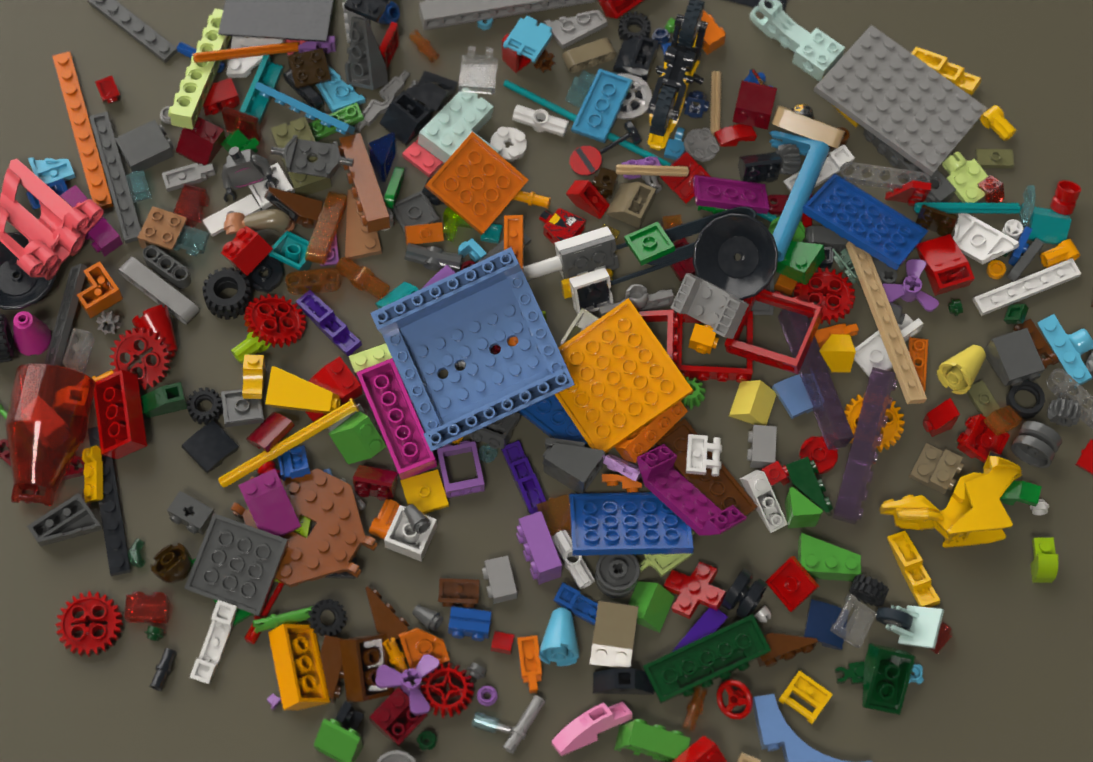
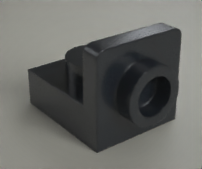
[335,701,364,731]

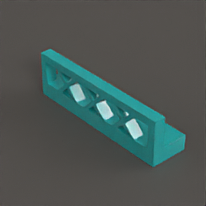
[239,55,284,129]

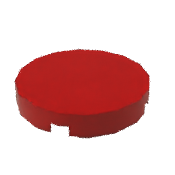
[799,436,838,474]

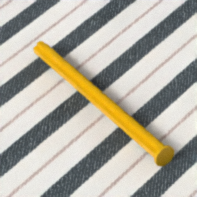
[218,398,359,488]

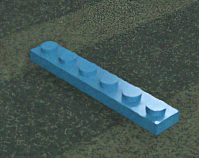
[255,82,356,135]

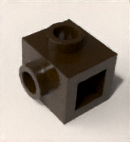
[592,167,618,199]

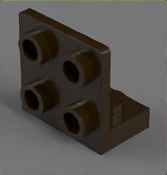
[288,48,331,88]
[915,205,958,236]

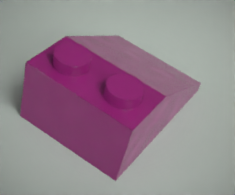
[238,469,301,537]

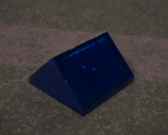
[368,133,397,182]

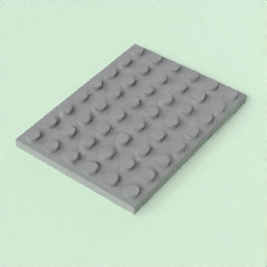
[813,25,987,176]

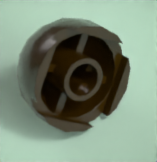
[150,543,192,583]

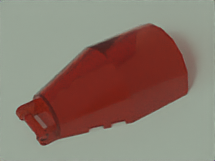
[5,363,96,506]

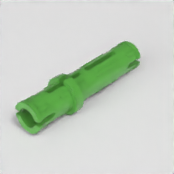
[253,606,312,633]

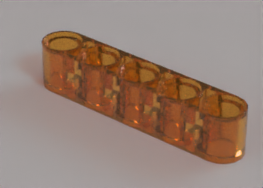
[305,191,348,265]

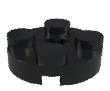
[247,255,283,293]

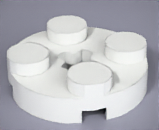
[490,127,527,163]

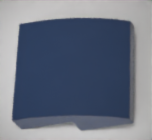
[804,599,849,650]

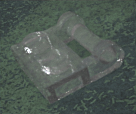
[830,594,877,648]

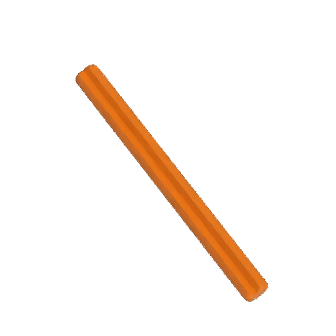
[193,42,299,63]

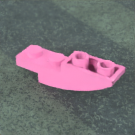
[551,701,633,756]

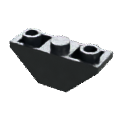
[593,668,654,695]

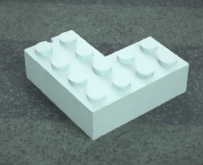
[418,85,499,163]

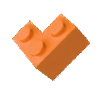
[77,261,123,319]

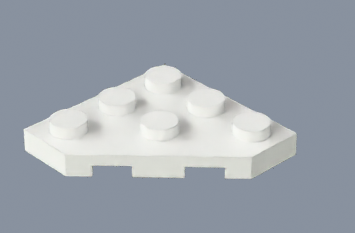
[227,36,285,78]

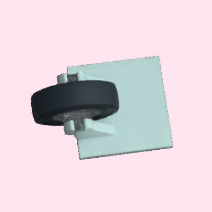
[876,605,944,649]

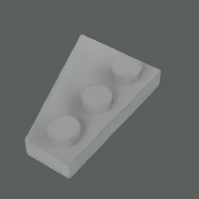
[544,10,608,49]

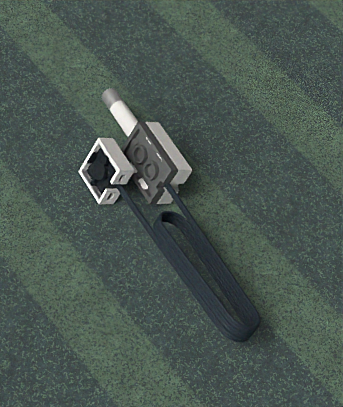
[524,207,757,315]

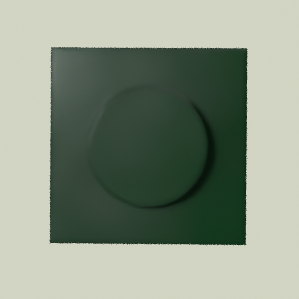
[1004,304,1029,324]

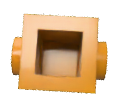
[688,323,719,354]

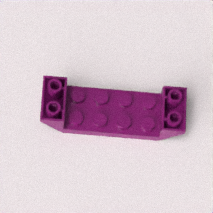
[637,444,747,536]

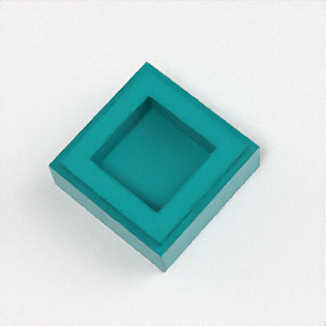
[480,223,502,244]

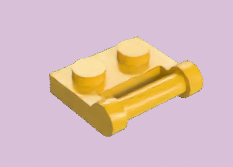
[778,670,833,725]

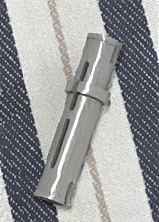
[502,695,545,754]

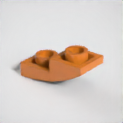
[602,474,643,493]

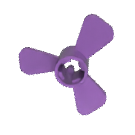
[882,259,939,312]
[376,654,439,715]

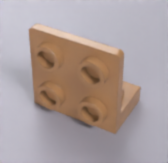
[138,206,187,250]

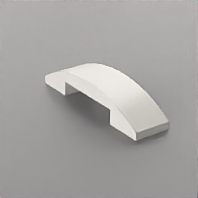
[783,144,855,192]
[190,600,237,684]

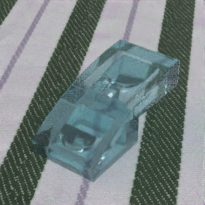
[1019,185,1036,227]

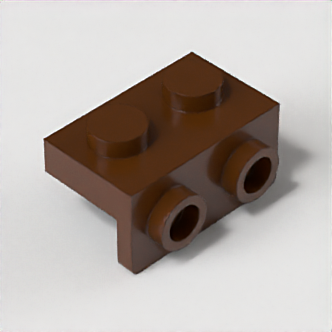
[438,578,480,608]

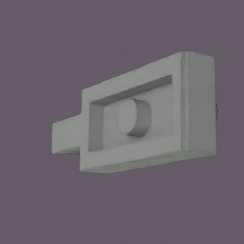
[162,163,216,192]

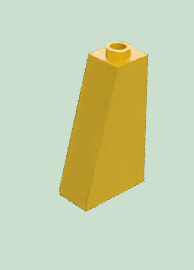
[265,366,341,414]

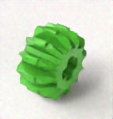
[681,376,706,410]

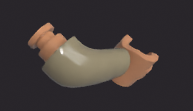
[224,209,295,235]

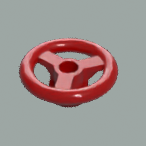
[716,680,753,720]

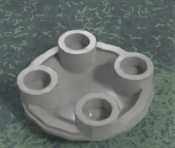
[684,128,719,162]

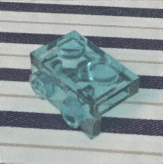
[173,225,210,256]

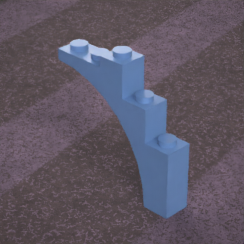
[753,694,872,762]

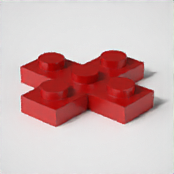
[663,561,726,619]

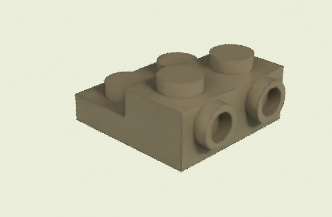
[909,443,964,494]

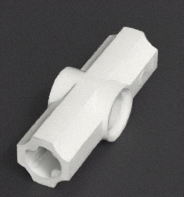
[512,105,569,137]
[551,530,595,589]

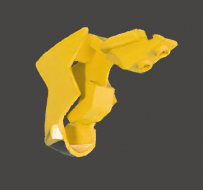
[879,451,1022,548]

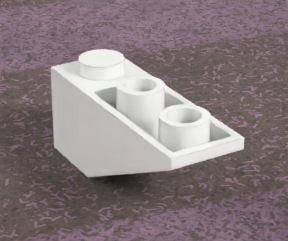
[740,470,788,533]

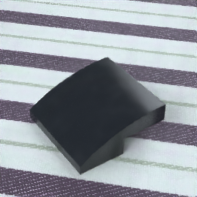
[182,420,239,473]

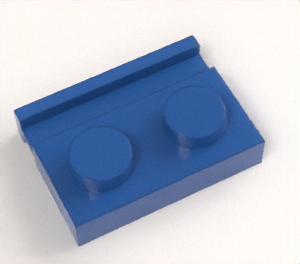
[278,445,310,481]

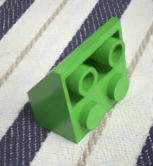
[314,719,363,762]

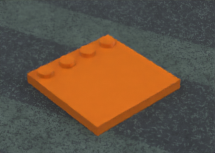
[425,132,529,235]

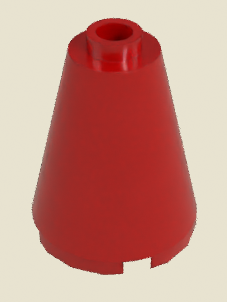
[132,305,178,359]

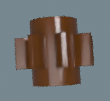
[534,49,556,73]

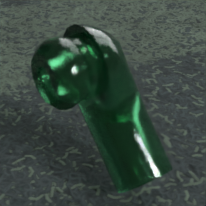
[128,538,145,568]

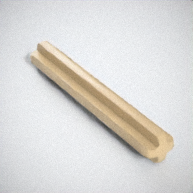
[710,71,721,136]
[616,164,689,177]

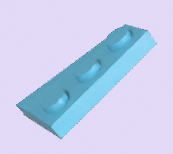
[315,66,366,113]

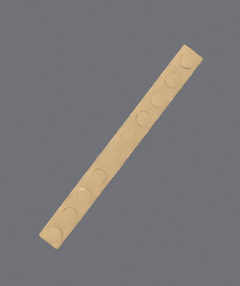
[846,241,927,404]

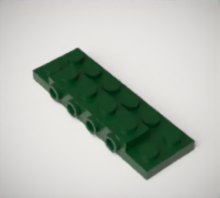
[643,614,771,704]

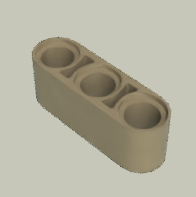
[562,38,616,73]

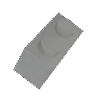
[747,425,777,469]
[482,555,517,604]

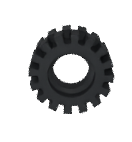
[618,12,651,41]
[187,387,223,425]
[849,575,889,607]
[308,599,347,636]

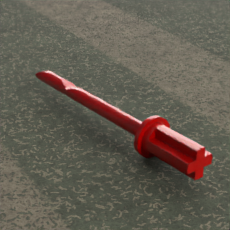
[244,583,285,645]

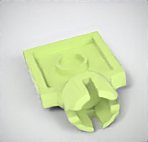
[942,151,997,203]

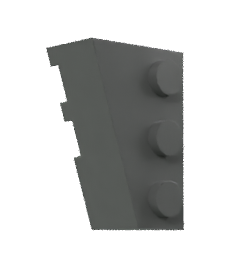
[27,493,103,546]

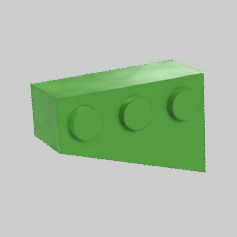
[798,533,861,581]
[614,719,690,762]

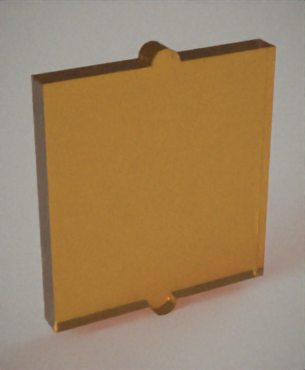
[536,494,571,536]

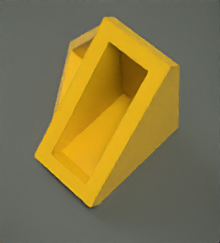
[819,334,856,373]

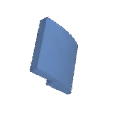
[772,373,824,419]

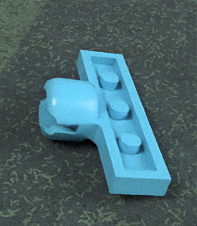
[1037,314,1093,388]

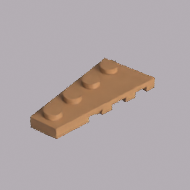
[345,189,382,261]

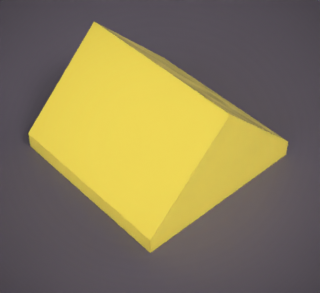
[729,380,776,426]

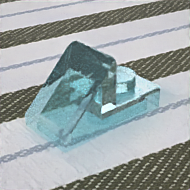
[565,70,595,108]

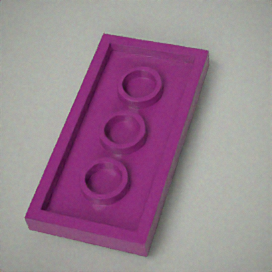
[692,175,769,214]

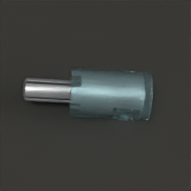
[471,712,511,734]

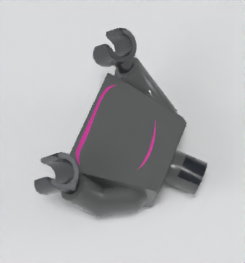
[222,147,279,202]

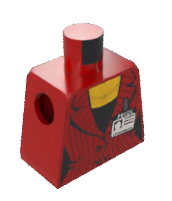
[539,208,586,245]

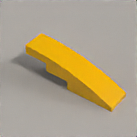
[912,47,981,95]
[887,530,940,608]

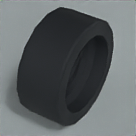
[1006,380,1045,419]

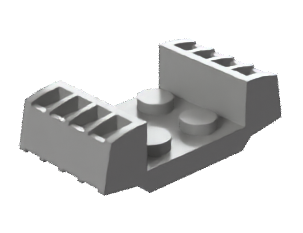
[671,273,749,339]

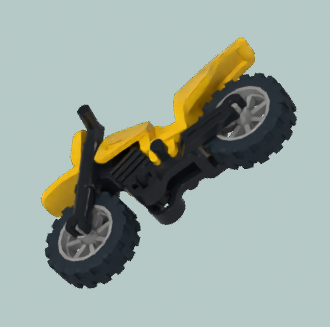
[647,0,708,151]

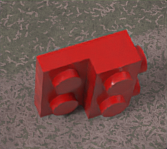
[957,414,1010,464]

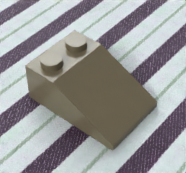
[589,600,638,668]

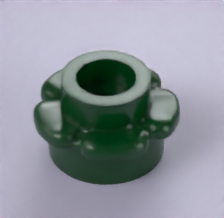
[948,298,963,316]
[144,626,164,641]
[417,730,437,751]

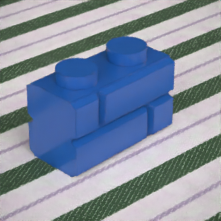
[448,606,492,641]

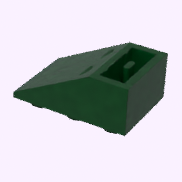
[786,456,833,516]

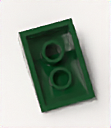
[862,643,916,715]

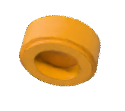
[986,260,1006,279]

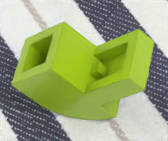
[1030,538,1058,583]

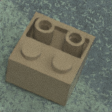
[606,182,656,229]

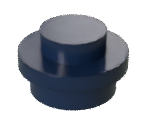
[652,28,670,44]

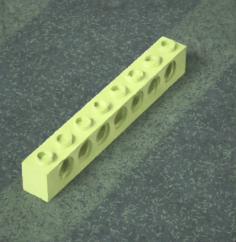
[168,9,232,130]

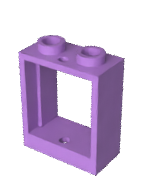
[437,441,485,498]

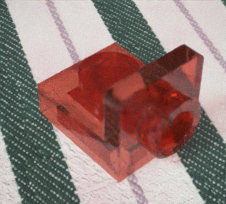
[978,175,1004,203]
[930,622,954,654]

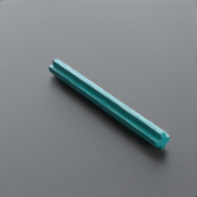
[914,202,1021,214]

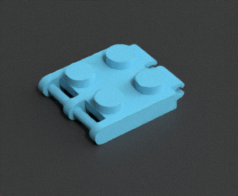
[503,16,552,63]

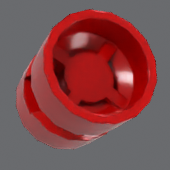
[1050,180,1081,215]

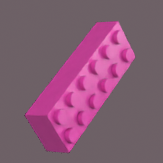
[356,358,437,480]

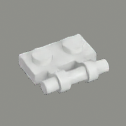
[686,434,723,476]

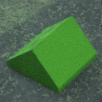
[784,487,823,528]
[628,581,675,633]

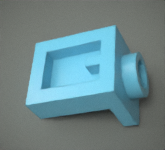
[458,238,487,262]

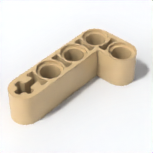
[771,105,845,149]

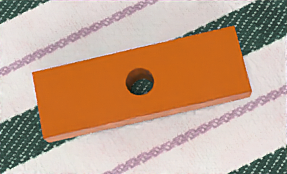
[908,337,928,392]

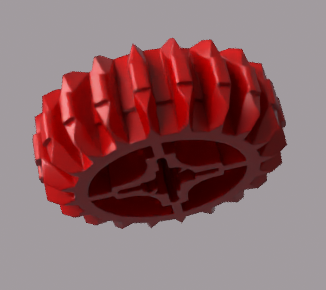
[420,663,474,718]

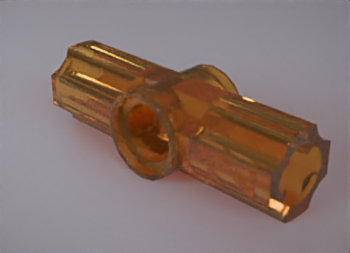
[335,256,390,300]

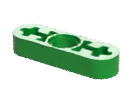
[384,166,405,209]

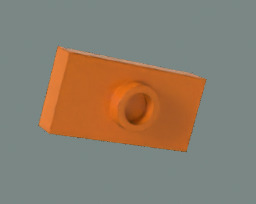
[404,222,444,245]

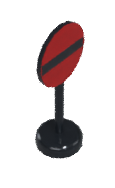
[570,120,642,176]

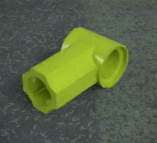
[231,332,271,364]

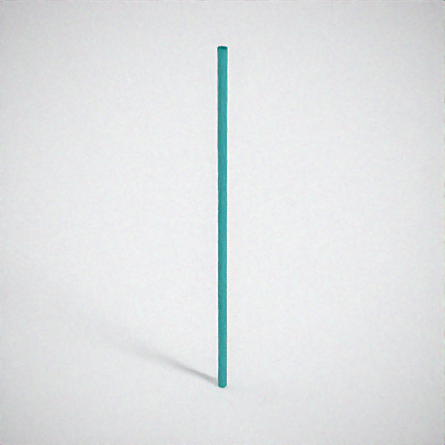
[503,80,777,222]

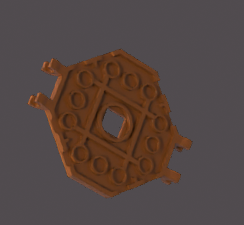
[231,469,378,587]

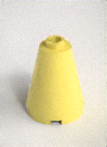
[937,345,986,395]

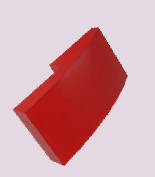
[714,124,757,147]

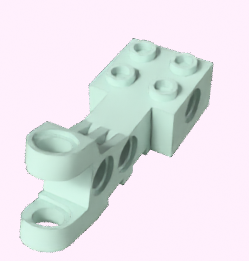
[750,0,845,82]

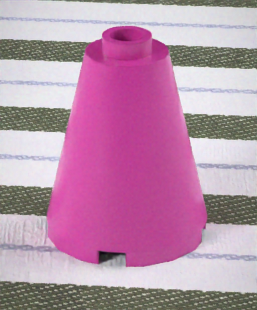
[13,311,51,356]

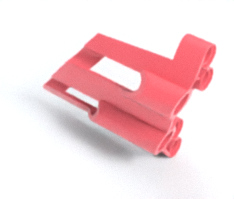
[0,158,104,280]

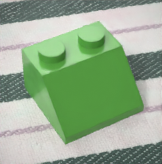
[328,411,387,464]

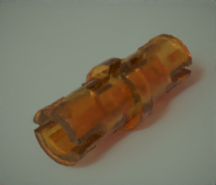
[409,30,439,62]
[682,688,707,731]

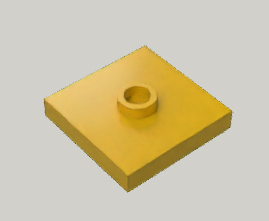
[400,469,449,514]

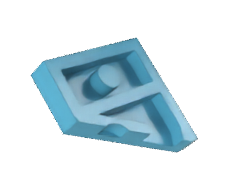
[28,157,76,185]

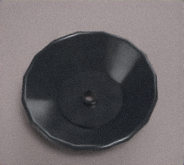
[693,213,778,300]
[0,232,57,310]

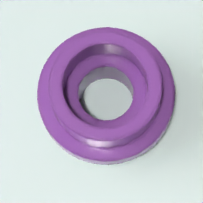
[477,686,497,706]

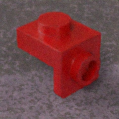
[95,75,120,104]
[761,461,790,486]

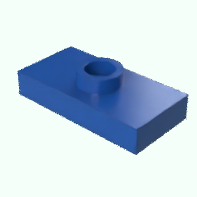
[1008,226,1032,266]

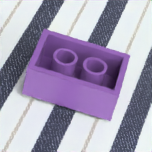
[516,511,562,585]

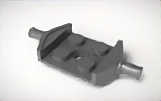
[271,135,354,178]

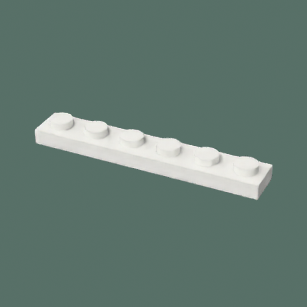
[972,258,1082,316]

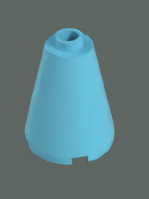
[539,607,579,666]

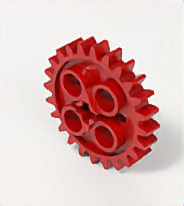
[793,267,855,325]
[244,294,306,348]
[109,327,172,390]
[55,591,123,657]

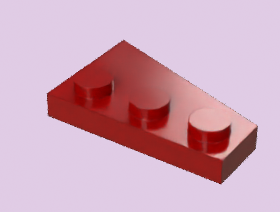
[885,180,932,207]

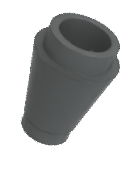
[404,504,430,534]
[412,605,443,631]

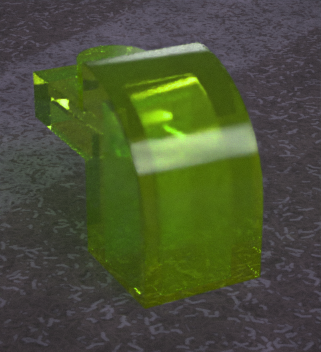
[443,207,473,242]

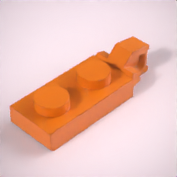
[805,323,859,353]
[517,635,542,693]

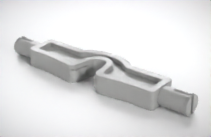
[354,70,410,132]

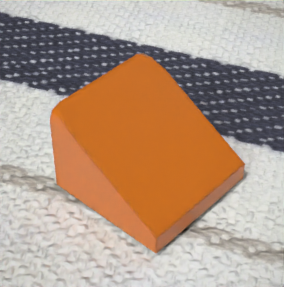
[774,274,798,296]

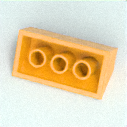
[268,624,330,710]

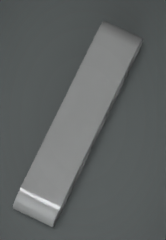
[118,257,199,325]

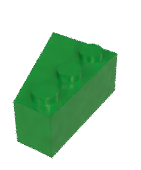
[776,241,825,285]

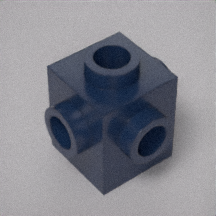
[683,90,709,118]

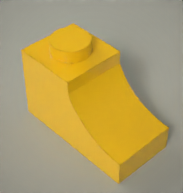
[242,355,266,399]

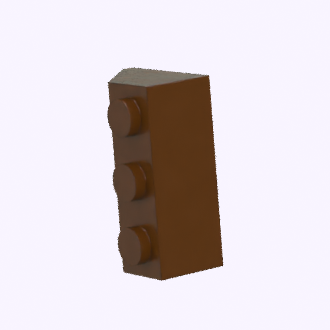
[340,633,393,702]

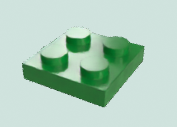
[624,222,675,266]

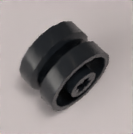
[721,569,768,619]

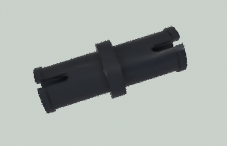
[150,648,177,691]

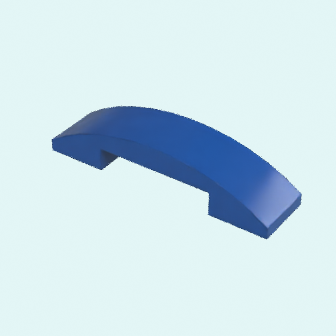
[553,582,598,626]

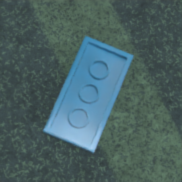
[571,68,633,143]

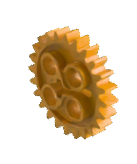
[841,391,905,453]

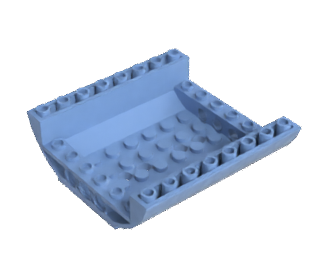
[371,247,575,452]

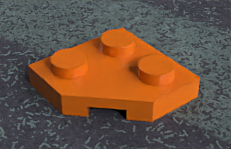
[398,628,450,669]

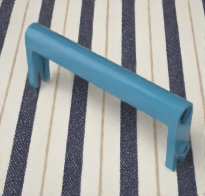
[769,131,830,262]

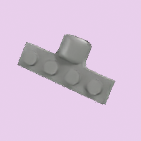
[599,284,674,318]

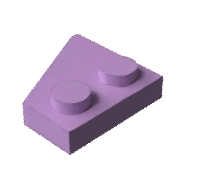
[603,453,641,482]

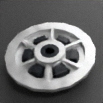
[617,74,652,119]

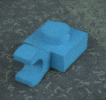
[664,127,685,160]

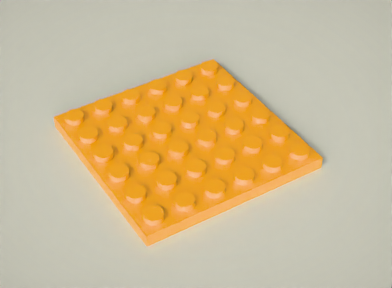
[554,298,694,453]

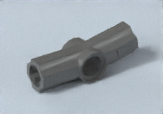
[404,243,463,272]

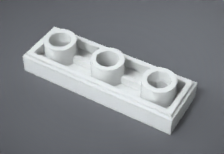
[202,194,261,237]

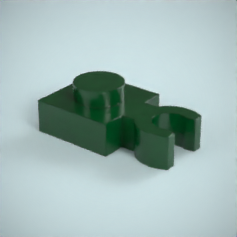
[834,661,864,685]

